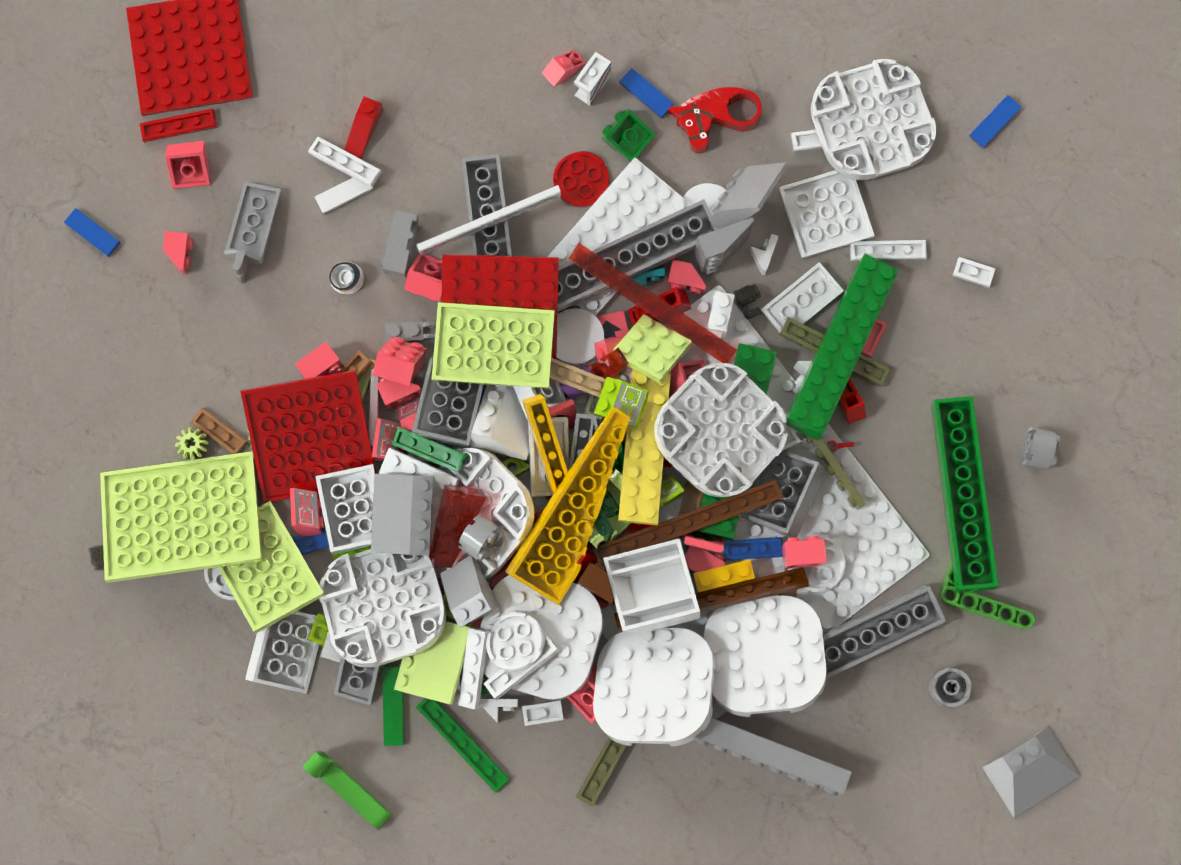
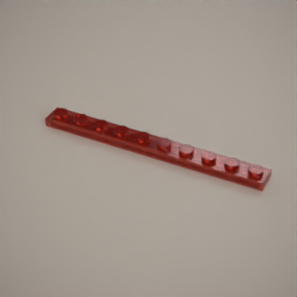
[568,242,737,364]

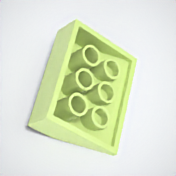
[394,621,470,705]

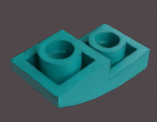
[626,268,665,291]

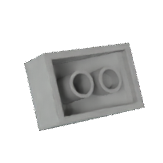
[440,555,500,628]
[334,657,383,705]

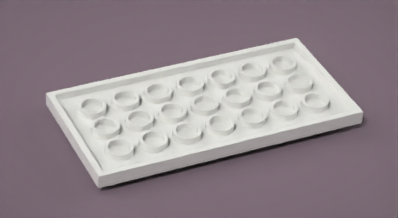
[548,158,691,316]

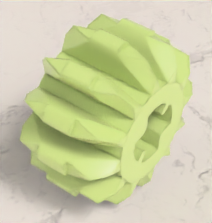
[175,427,209,460]

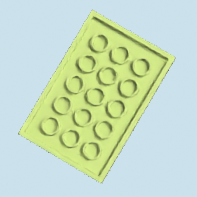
[432,302,555,389]
[218,501,325,634]

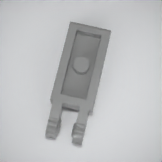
[385,321,436,343]

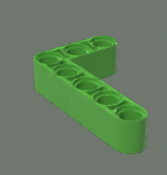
[939,559,1035,630]
[302,751,392,830]

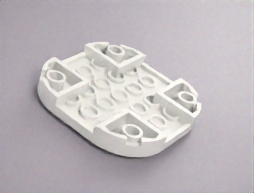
[811,59,936,180]
[654,363,787,497]
[430,448,534,579]
[319,549,446,667]
[480,575,604,700]
[704,596,826,717]
[593,628,716,746]

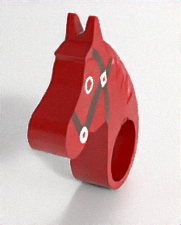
[668,87,762,154]

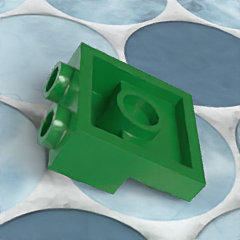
[601,109,656,162]

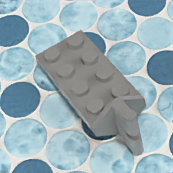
[224,181,282,283]

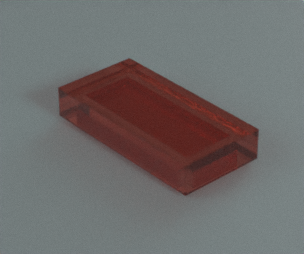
[589,347,629,379]

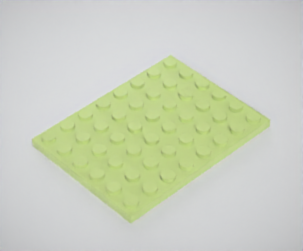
[100,451,262,583]

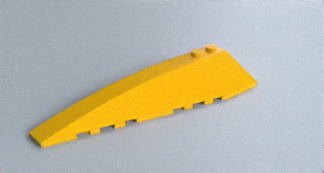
[505,406,630,605]

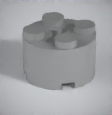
[1021,427,1060,470]
[458,515,504,561]
[928,668,971,708]

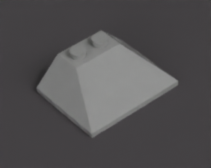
[982,726,1080,818]

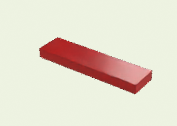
[139,108,217,143]

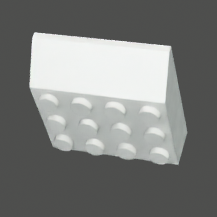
[603,539,700,633]

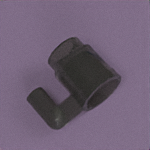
[733,283,762,319]
[88,545,104,571]

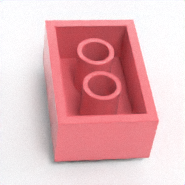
[372,337,427,386]

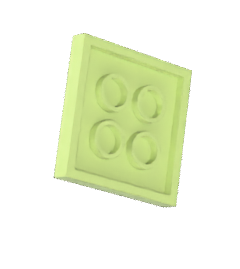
[611,314,692,384]

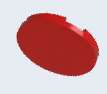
[553,151,610,207]

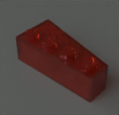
[429,484,487,568]

